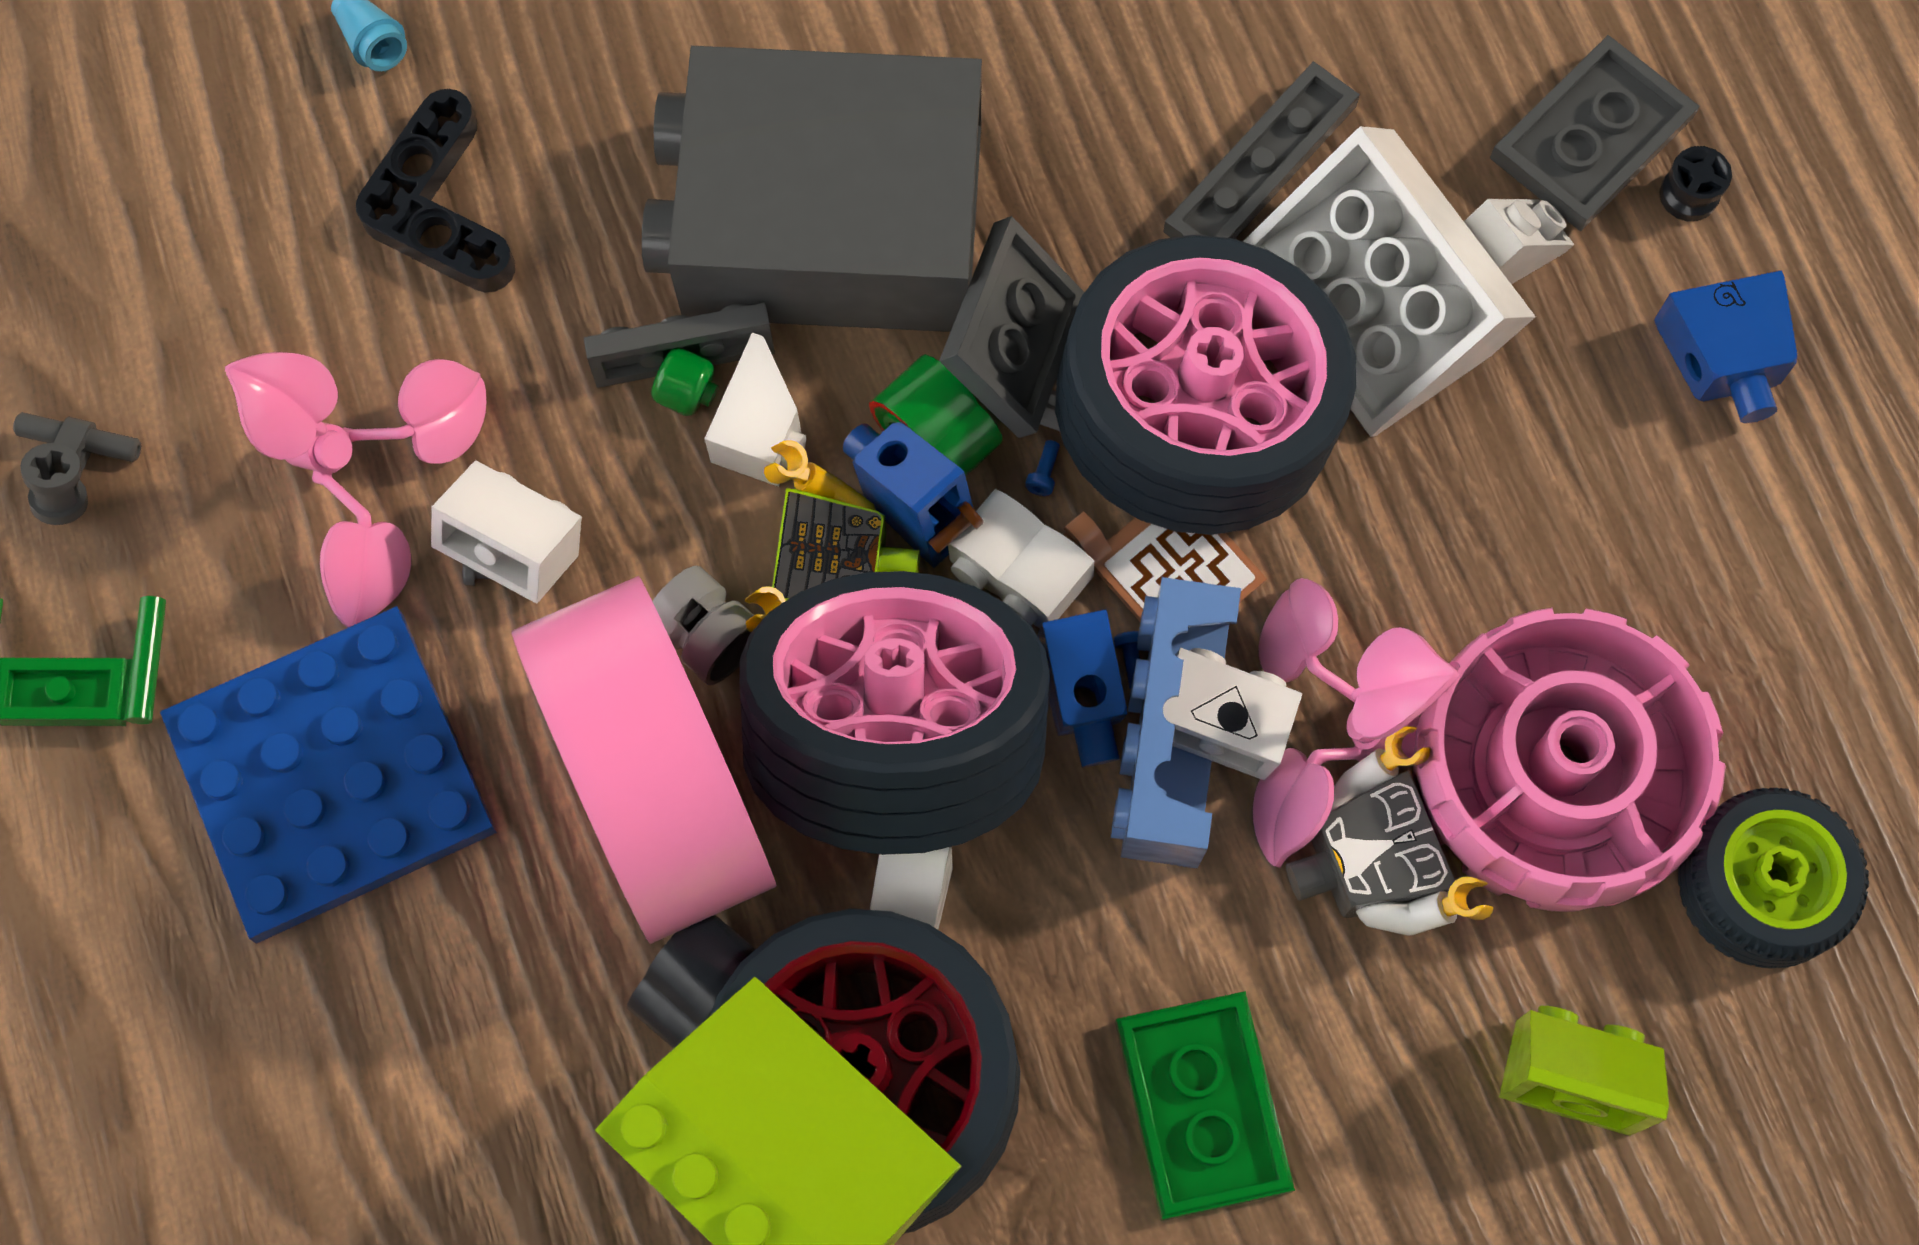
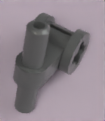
[13,412,142,525]

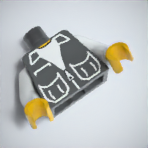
[1286,726,1493,936]

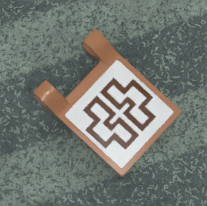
[1063,511,1267,622]

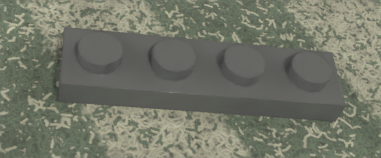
[1163,61,1360,239]

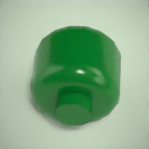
[651,348,719,416]

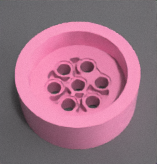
[511,576,777,944]

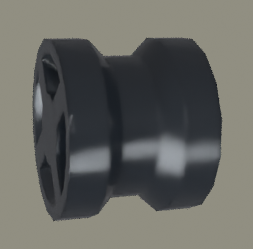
[1659,146,1732,222]

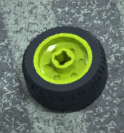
[1678,788,1869,968]

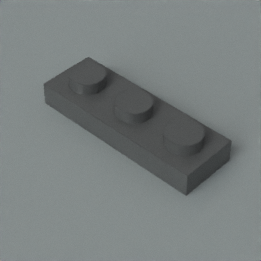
[583,303,775,388]

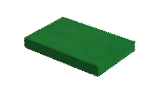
[1115,991,1295,1221]

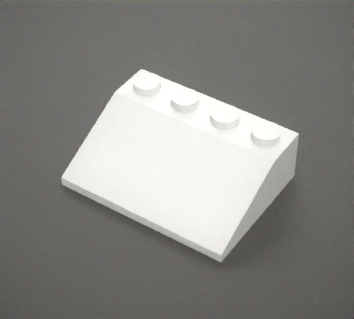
[1243,126,1536,437]

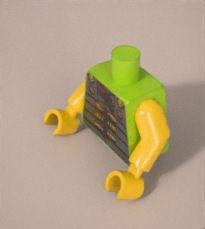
[745,440,920,632]

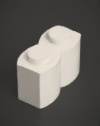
[948,489,1095,628]

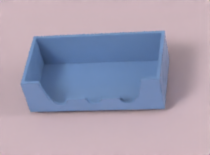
[1111,577,1241,868]

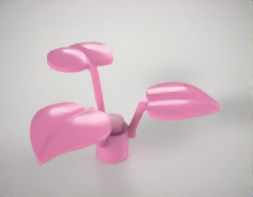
[225,352,487,627]
[1253,578,1460,868]

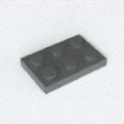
[1490,35,1700,232]
[939,216,1085,438]

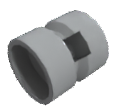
[652,565,754,685]

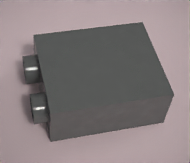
[642,46,982,332]

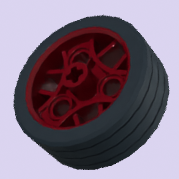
[709,909,1021,1233]

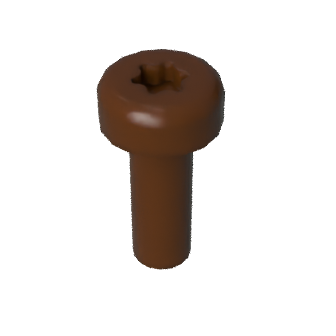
[928,501,984,553]

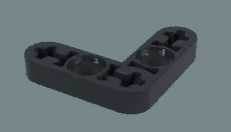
[356,89,515,293]

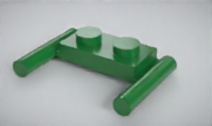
[0,596,166,726]

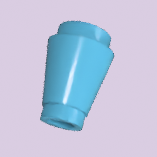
[331,0,407,71]

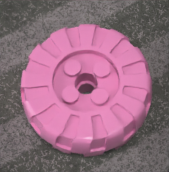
[1413,608,1726,912]

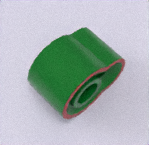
[869,354,1003,476]

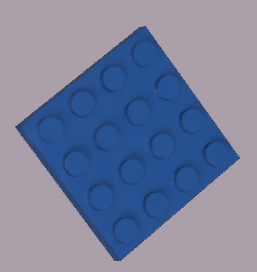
[160,606,497,944]

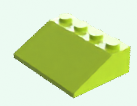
[595,976,962,1245]

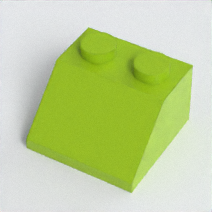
[1499,1006,1669,1136]

